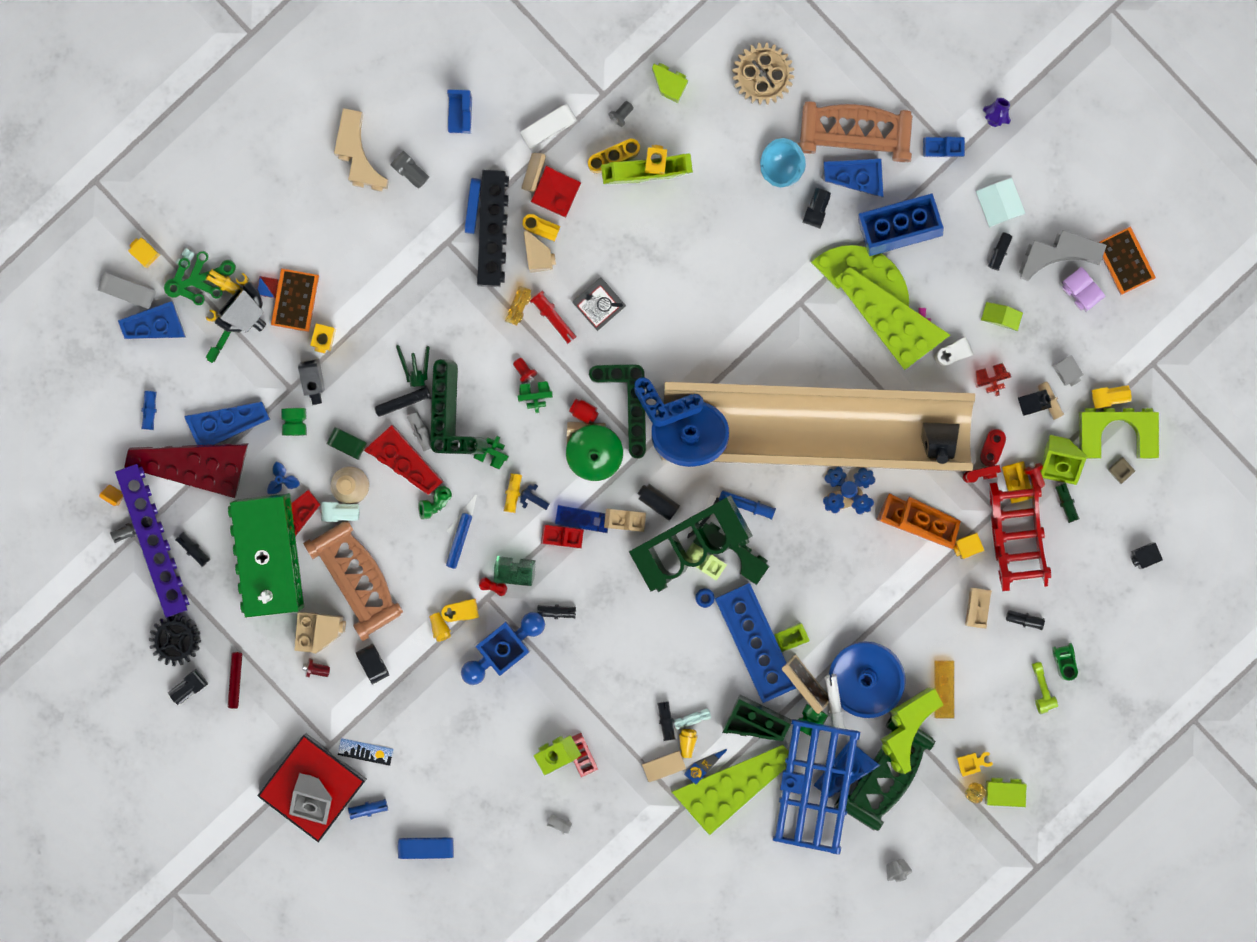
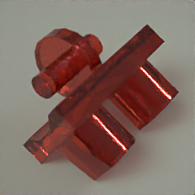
[975,363,1011,397]

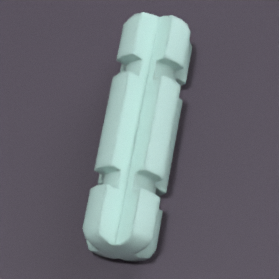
[674,709,711,730]

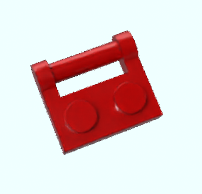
[962,465,1001,483]

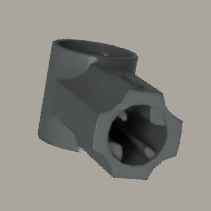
[390,151,429,189]

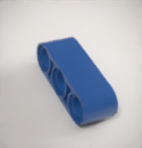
[398,837,454,859]

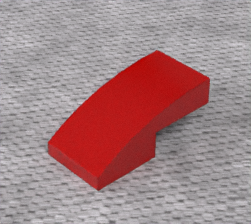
[541,524,584,548]

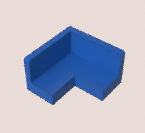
[447,90,472,134]

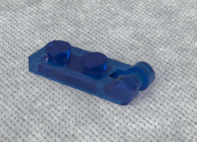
[555,505,608,533]

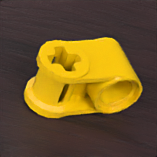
[441,599,479,622]

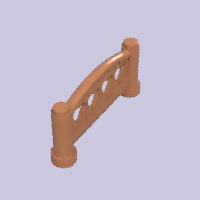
[797,102,913,162]
[303,521,403,641]

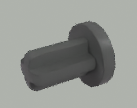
[609,101,634,127]

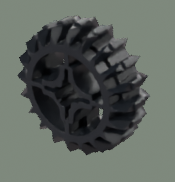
[149,614,201,666]

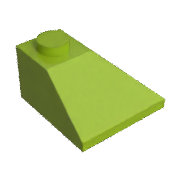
[1040,435,1087,485]

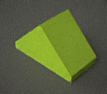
[981,302,1023,331]
[774,622,810,652]

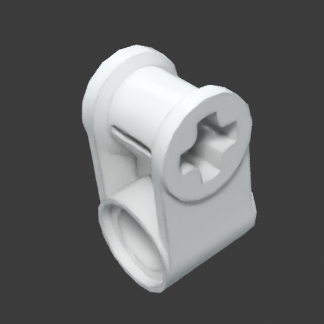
[935,337,974,366]

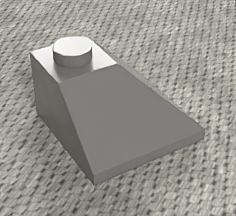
[289,773,332,825]

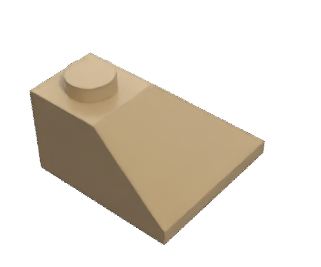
[524,231,556,273]

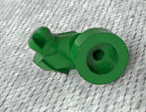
[418,486,452,519]

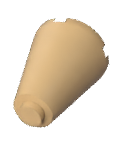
[331,467,369,504]

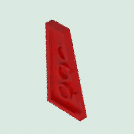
[364,425,444,495]
[263,490,321,558]

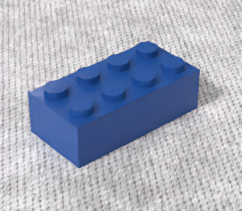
[858,193,944,256]

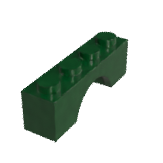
[693,522,770,585]

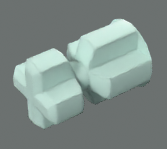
[176,248,195,267]

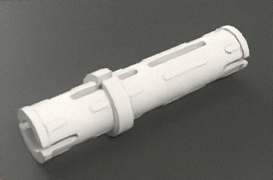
[824,674,845,729]

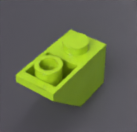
[652,63,688,103]

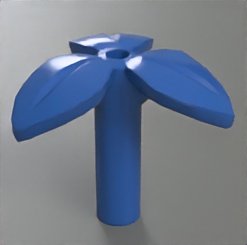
[267,462,300,494]

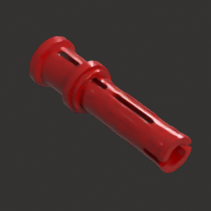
[530,290,577,344]

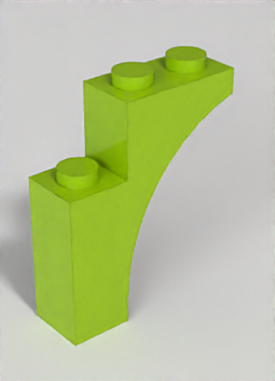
[601,153,693,184]
[880,688,943,774]

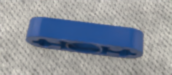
[465,178,481,234]

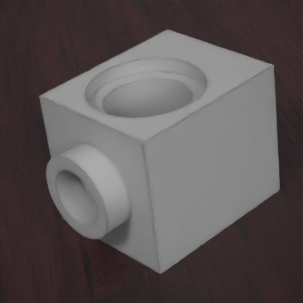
[1053,355,1084,386]

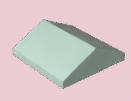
[976,178,1025,227]

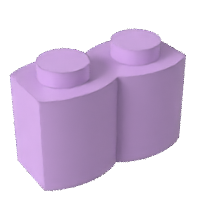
[1062,267,1105,312]

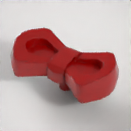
[479,577,508,596]

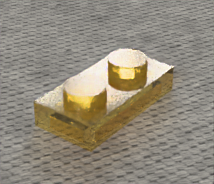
[505,286,531,326]

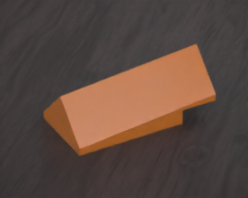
[876,493,961,549]

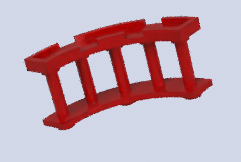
[989,478,1051,591]

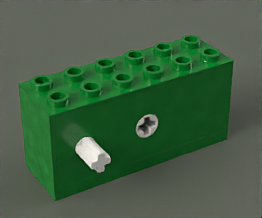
[228,493,305,618]

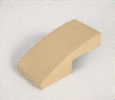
[604,509,646,532]
[642,751,686,782]

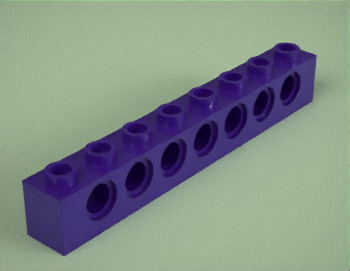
[115,464,190,618]

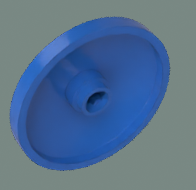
[651,402,729,467]
[829,641,906,718]

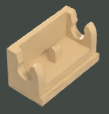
[965,588,992,629]

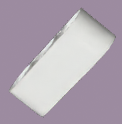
[520,104,577,149]

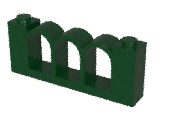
[629,495,753,592]

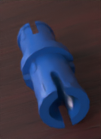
[141,391,157,430]
[348,799,388,820]

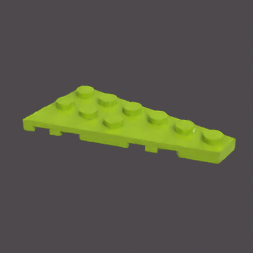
[835,267,950,370]

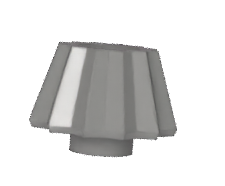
[886,859,912,882]

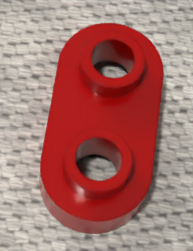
[980,429,1006,467]

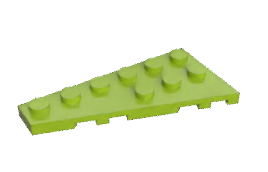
[671,744,789,835]

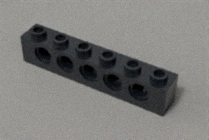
[477,170,509,287]

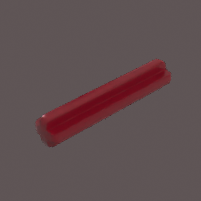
[228,652,243,709]

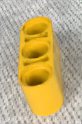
[588,139,640,174]

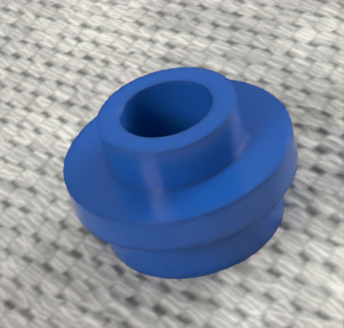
[695,588,715,608]

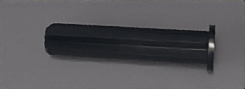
[375,385,432,417]

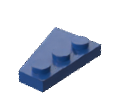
[824,159,884,198]
[118,301,186,339]
[814,742,880,798]

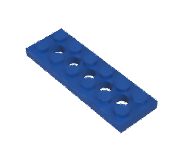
[715,583,796,703]

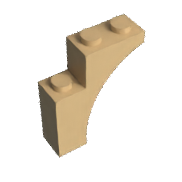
[334,108,389,191]

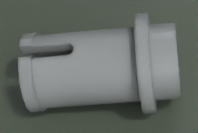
[547,814,572,834]

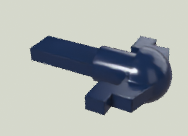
[520,484,550,510]

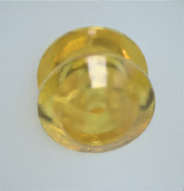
[965,782,986,804]

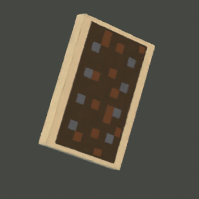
[782,654,829,714]

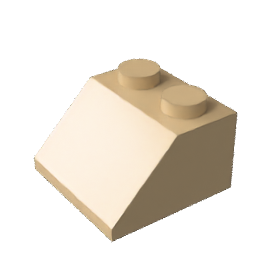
[312,614,346,654]

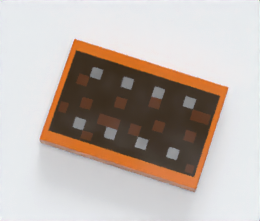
[1099,226,1156,295]
[271,268,319,332]

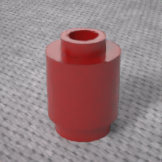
[569,398,599,425]

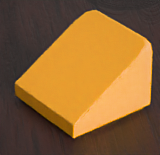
[99,485,123,506]

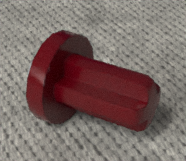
[302,658,330,678]

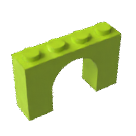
[1079,408,1159,459]

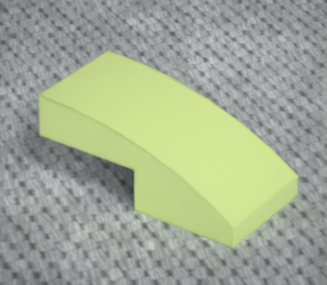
[686,543,727,581]

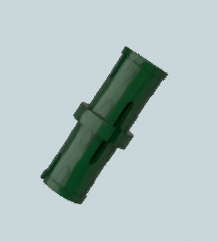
[1055,483,1080,523]

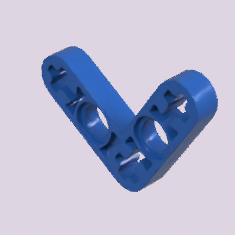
[634,378,703,427]

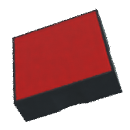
[257,733,367,843]

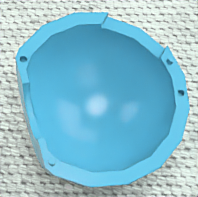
[760,138,806,188]

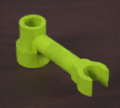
[1032,662,1058,715]

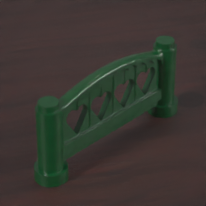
[834,715,936,831]

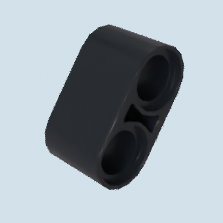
[356,643,390,685]

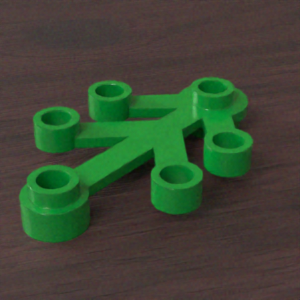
[164,251,236,305]

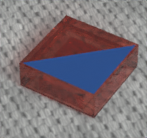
[257,276,279,299]

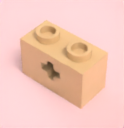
[294,612,319,652]

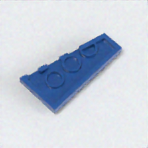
[184,402,271,446]

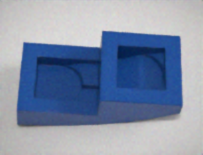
[923,137,965,157]

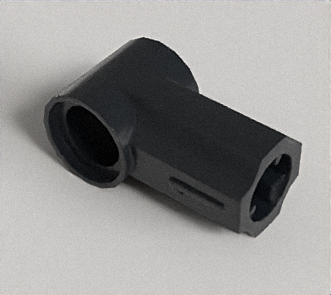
[802,188,831,229]
[168,669,208,706]

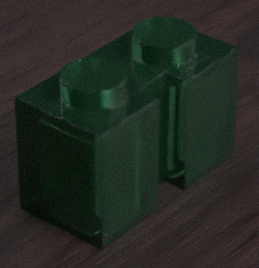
[493,556,536,586]

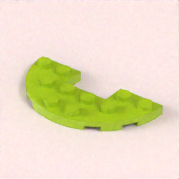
[811,245,909,307]

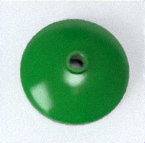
[566,425,623,481]

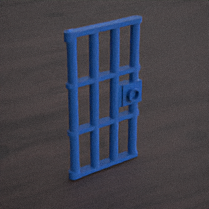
[773,719,861,854]

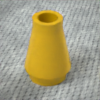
[429,612,451,642]
[679,729,698,758]

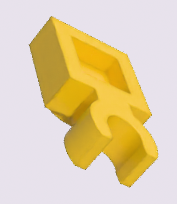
[957,752,993,777]

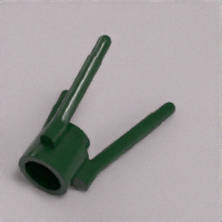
[396,345,430,387]

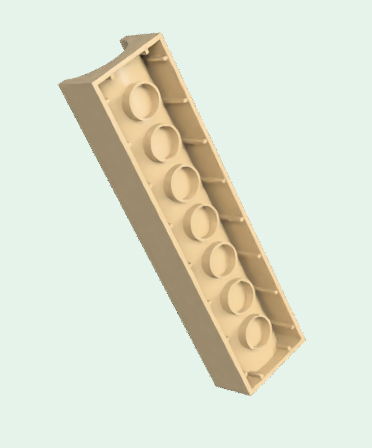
[662,382,975,472]

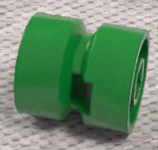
[281,408,307,436]
[798,704,828,736]

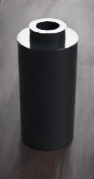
[637,484,680,521]

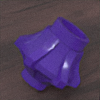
[983,98,1011,127]

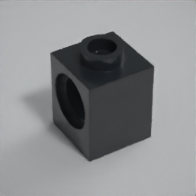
[1018,389,1052,416]
[1131,542,1163,569]

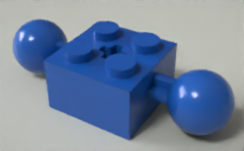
[461,612,545,685]

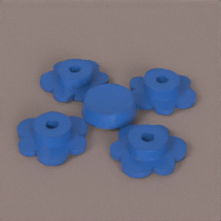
[823,467,876,514]

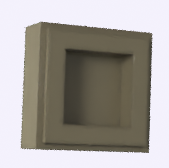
[1108,457,1135,484]

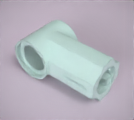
[321,502,359,522]

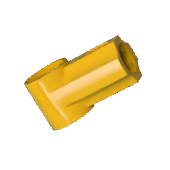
[522,214,561,242]
[1091,385,1132,409]

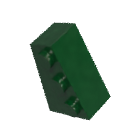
[722,695,792,741]

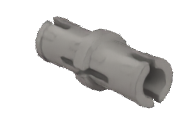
[407,412,431,451]

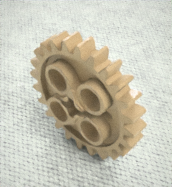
[732,43,794,105]

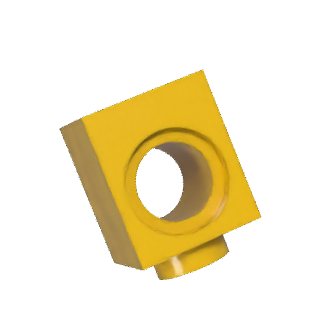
[645,145,667,175]
[128,237,160,268]
[310,323,336,354]
[953,533,984,559]

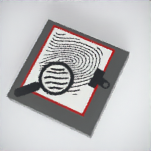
[572,277,626,331]

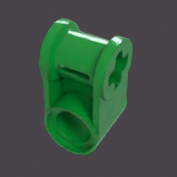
[1052,643,1078,681]

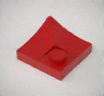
[531,166,581,218]

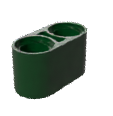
[326,427,367,460]

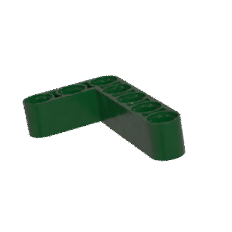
[430,359,488,455]
[589,364,646,459]

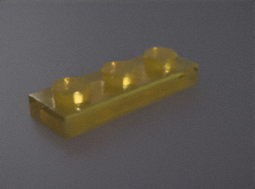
[934,660,954,718]

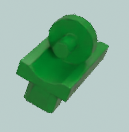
[518,381,553,413]
[474,436,509,469]

